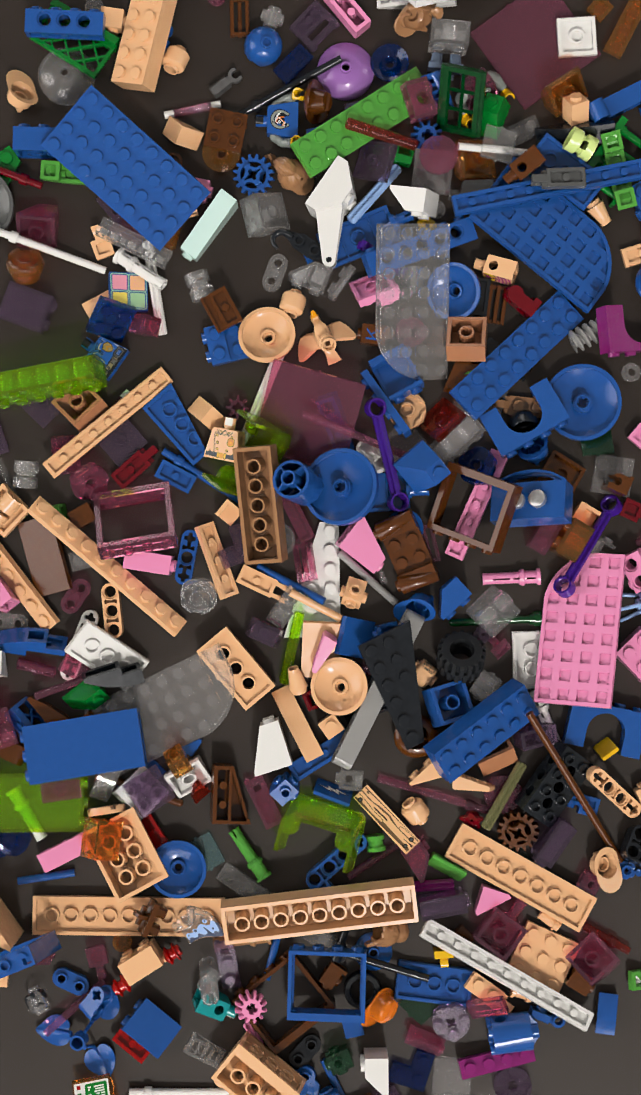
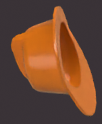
[360,988,399,1027]

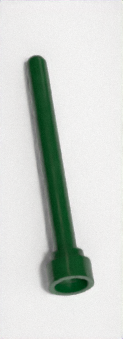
[449,611,542,627]

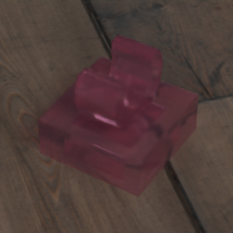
[489,636,512,660]

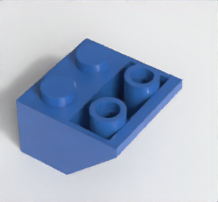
[438,576,472,620]

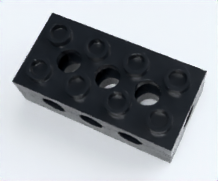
[514,739,595,828]

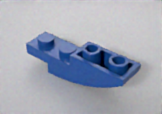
[0,627,68,656]

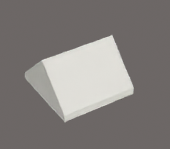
[164,754,211,799]

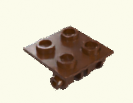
[203,107,248,153]

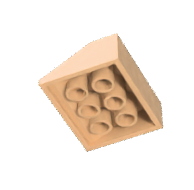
[83,807,169,904]
[0,898,24,952]

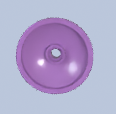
[317,42,374,101]

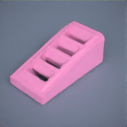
[312,630,337,673]

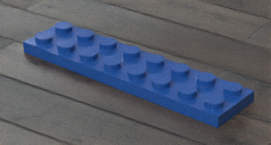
[449,291,584,421]

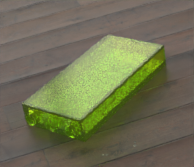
[0,773,88,833]

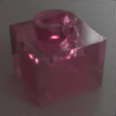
[576,869,600,897]

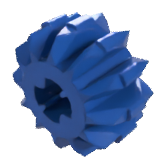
[410,120,443,154]

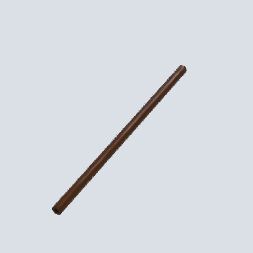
[526,711,624,864]

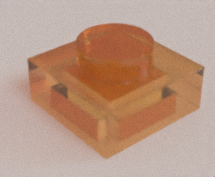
[586,0,614,23]

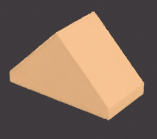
[162,116,205,151]
[187,396,225,431]

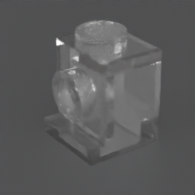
[335,768,364,792]

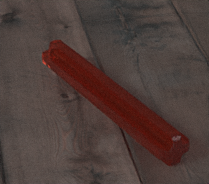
[345,118,418,150]

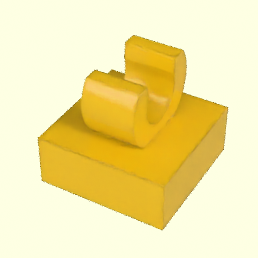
[433,947,454,968]

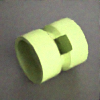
[562,126,599,162]

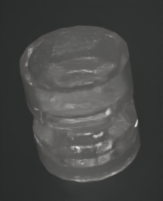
[184,269,214,303]
[12,460,39,489]

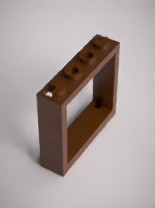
[427,461,523,555]
[232,950,336,1056]

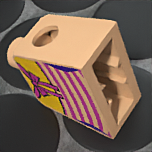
[473,254,519,286]

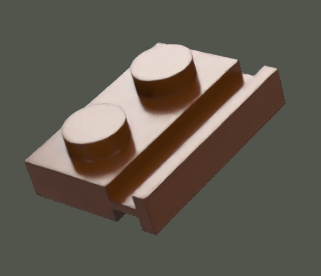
[200,286,243,334]

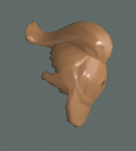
[394,2,444,38]
[264,153,315,195]
[364,923,410,948]

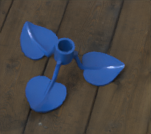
[35,994,120,1079]

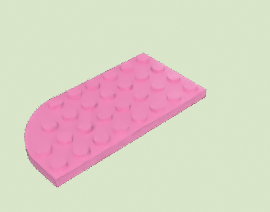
[533,553,626,709]

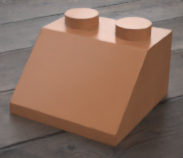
[51,376,110,432]
[477,738,518,777]

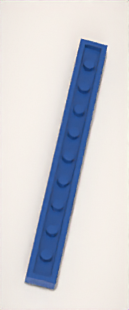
[451,159,641,217]

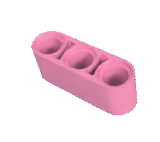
[36,830,90,873]

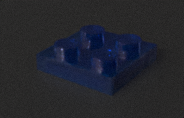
[86,295,137,343]

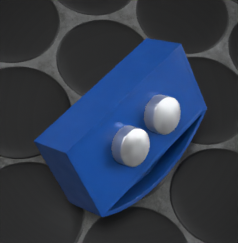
[490,469,573,528]

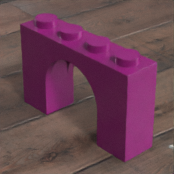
[596,305,641,358]

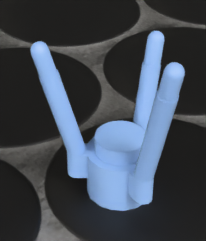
[620,592,641,622]

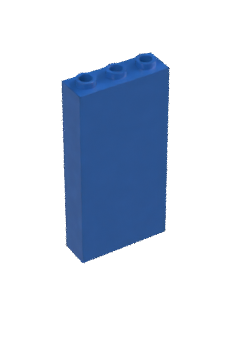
[19,708,148,785]

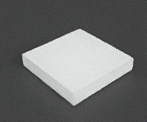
[556,16,597,58]

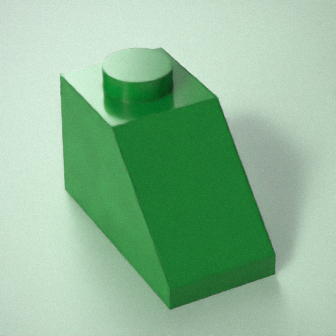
[481,92,511,141]
[62,681,110,710]

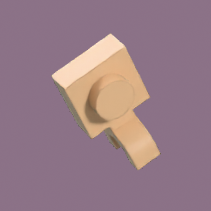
[90,224,115,261]

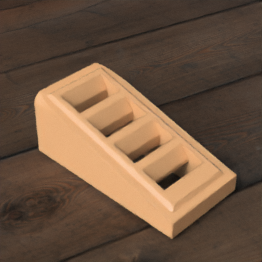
[452,774,495,792]

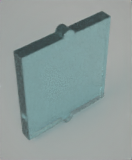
[190,831,225,871]

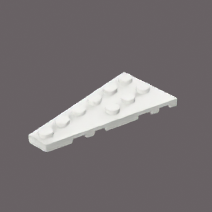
[284,522,341,638]

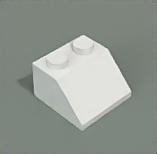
[390,185,439,220]
[360,1047,389,1095]

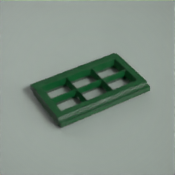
[436,63,487,138]

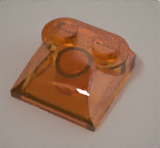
[453,139,496,181]

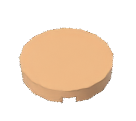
[391,394,426,430]
[87,803,126,817]

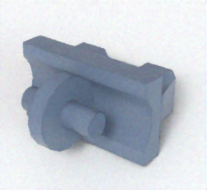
[427,52,463,81]

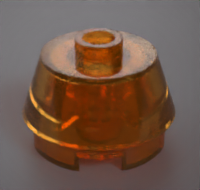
[6,247,45,285]

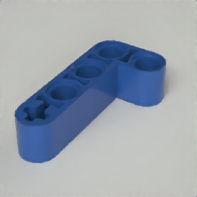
[589,80,641,123]
[306,831,367,889]

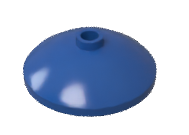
[425,262,481,320]
[153,840,207,898]

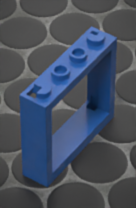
[0,930,62,979]
[287,943,367,1023]

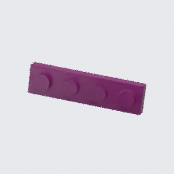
[457,1050,536,1080]

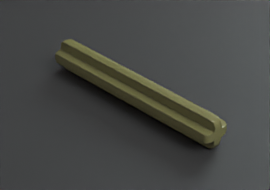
[481,761,527,831]

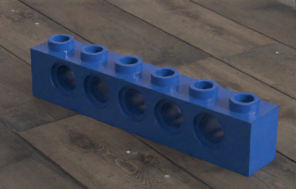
[361,215,478,278]

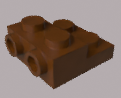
[534,450,586,493]

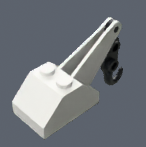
[271,155,357,269]

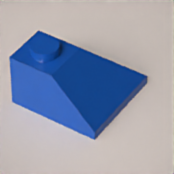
[392,440,451,494]

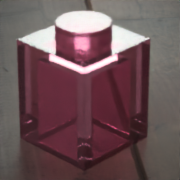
[129,313,161,338]

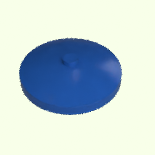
[550,364,622,441]
[307,448,379,526]

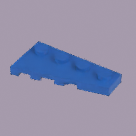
[142,383,206,466]

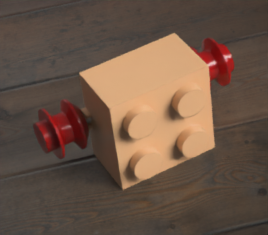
[111,937,183,997]

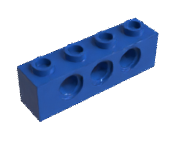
[24,6,106,41]

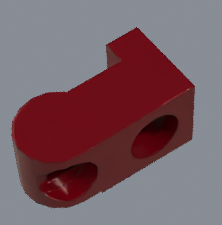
[503,285,542,318]

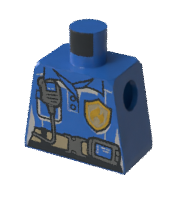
[81,336,130,381]

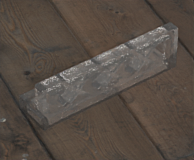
[95,217,173,270]

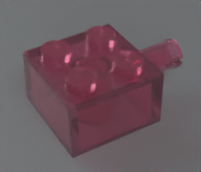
[472,898,528,962]

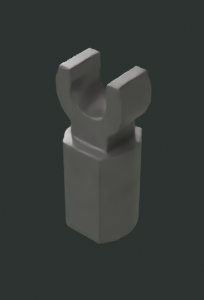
[209,68,242,99]

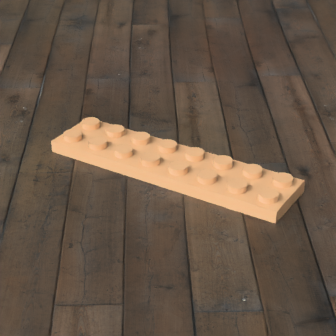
[444,823,597,932]

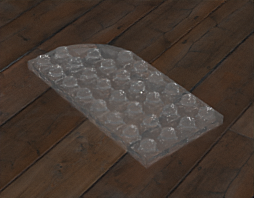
[375,223,450,380]
[84,643,235,777]

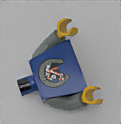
[256,88,304,148]

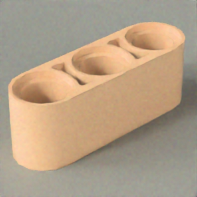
[101,583,124,638]

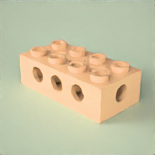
[196,626,276,710]

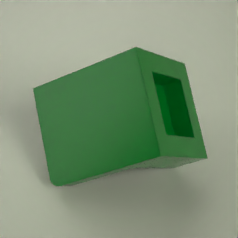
[391,138,415,169]

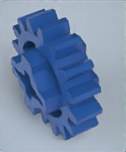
[233,154,275,197]

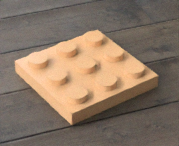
[508,920,581,993]

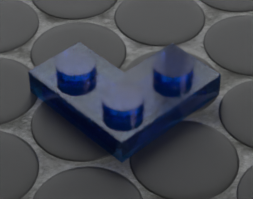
[389,1048,435,1092]

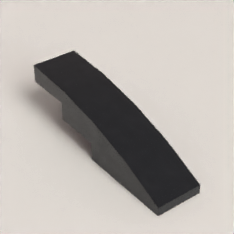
[534,120,615,146]

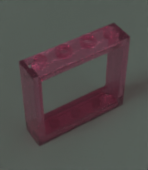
[93,481,178,560]

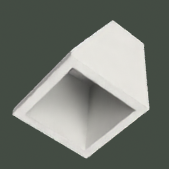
[254,715,293,777]

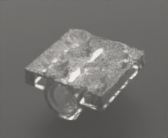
[466,585,520,638]

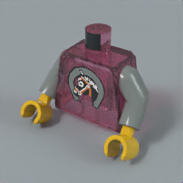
[455,67,515,128]

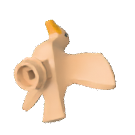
[298,310,357,365]

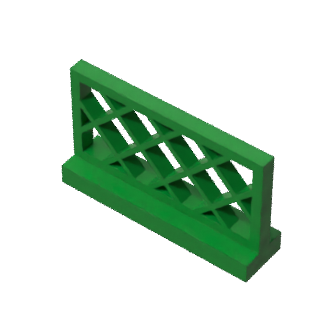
[29,0,120,80]

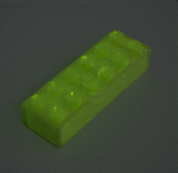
[0,355,107,409]

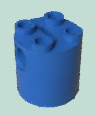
[272,460,324,506]
[485,1011,540,1056]

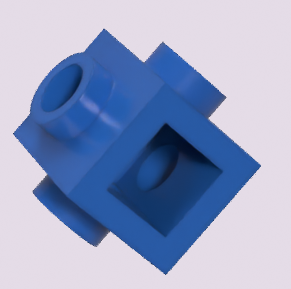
[269,771,300,807]

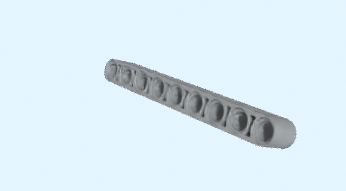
[331,608,425,770]

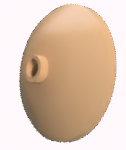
[238,307,296,363]
[310,657,368,716]

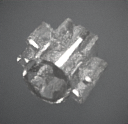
[260,5,284,30]

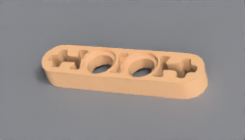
[586,766,641,818]

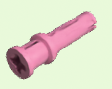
[482,568,541,586]

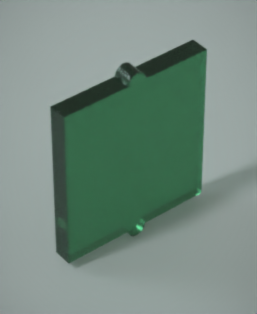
[580,429,614,457]
[399,999,442,1026]

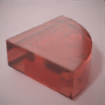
[191,779,211,804]

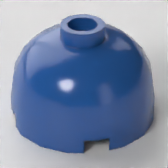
[244,26,283,67]

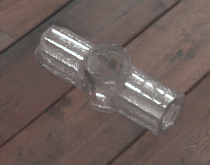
[197,956,221,1006]

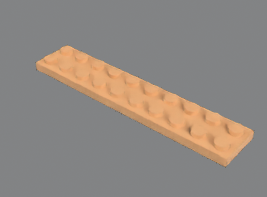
[32,895,225,937]

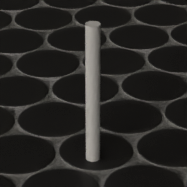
[337,550,398,606]

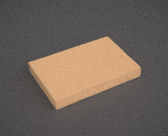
[301,620,341,678]

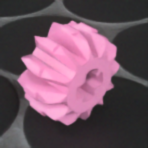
[234,990,267,1024]

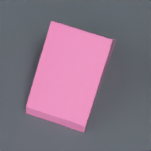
[474,883,511,916]

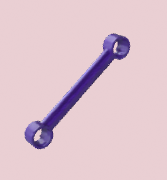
[364,398,409,512]
[553,494,623,598]

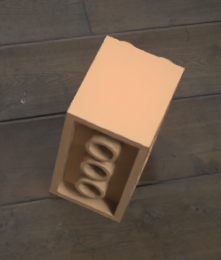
[211,1031,307,1095]

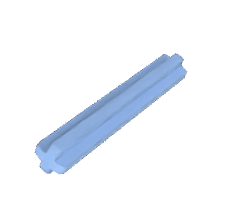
[347,164,401,224]

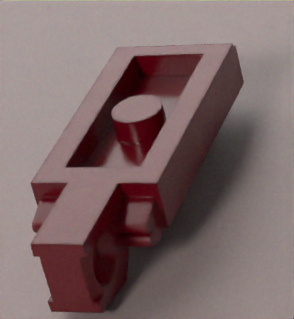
[110,445,159,490]

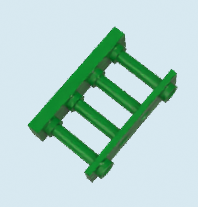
[588,115,641,208]

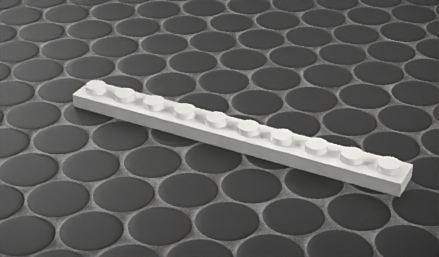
[419,918,594,1032]

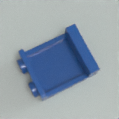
[368,343,425,405]
[120,998,182,1059]

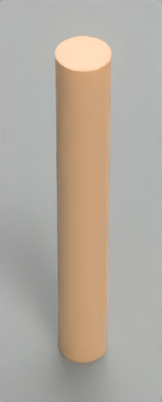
[288,589,343,622]

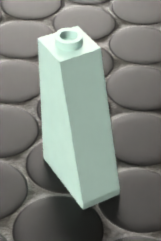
[180,188,238,262]

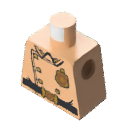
[204,417,245,462]

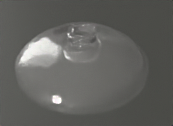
[38,47,96,105]

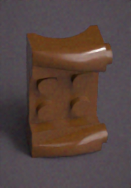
[372,507,441,594]

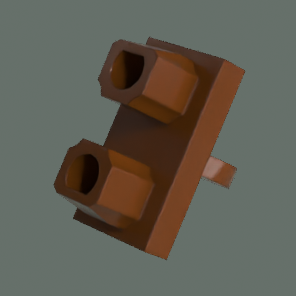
[133,898,168,938]

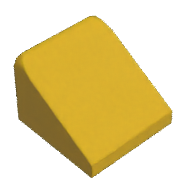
[593,737,619,761]

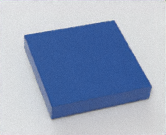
[334,616,375,659]

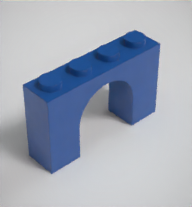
[479,378,570,459]
[561,703,641,760]

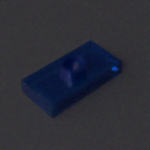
[273,43,313,85]

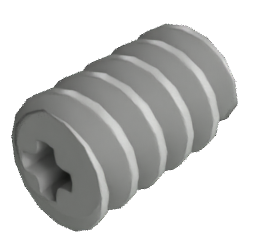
[568,318,598,354]

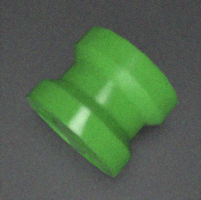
[366,833,386,852]

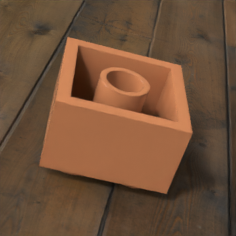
[446,317,488,362]

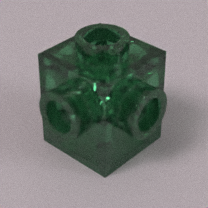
[323,1044,354,1076]

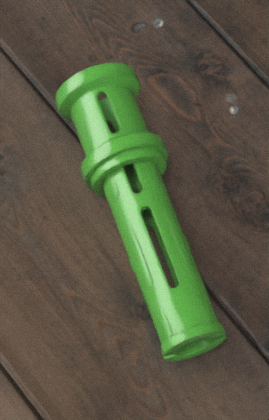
[228,826,272,883]

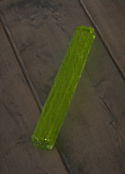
[279,610,305,685]

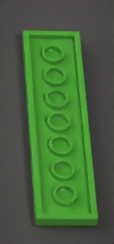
[290,66,433,179]

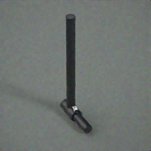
[331,930,430,982]

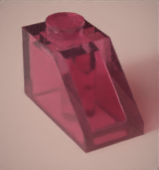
[399,836,430,883]

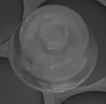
[180,577,217,615]

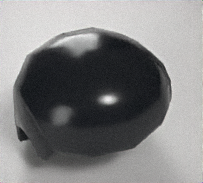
[509,409,539,433]

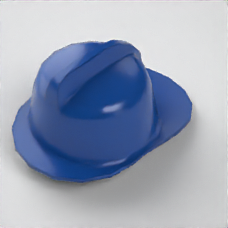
[518,425,549,466]
[393,593,436,621]

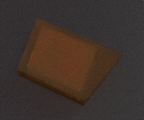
[80,817,123,861]

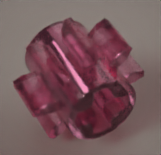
[226,396,250,420]

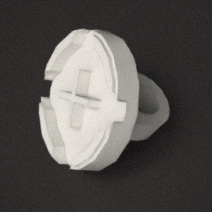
[356,438,385,474]

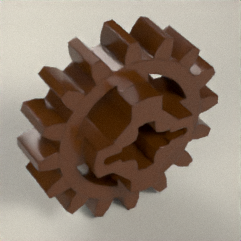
[497,809,539,852]

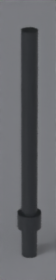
[238,55,343,115]

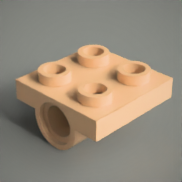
[0,483,29,538]

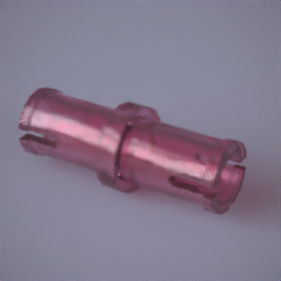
[16,657,57,678]

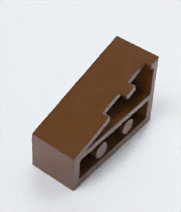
[210,763,251,824]

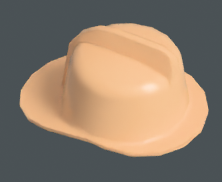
[6,70,38,113]
[590,847,623,893]

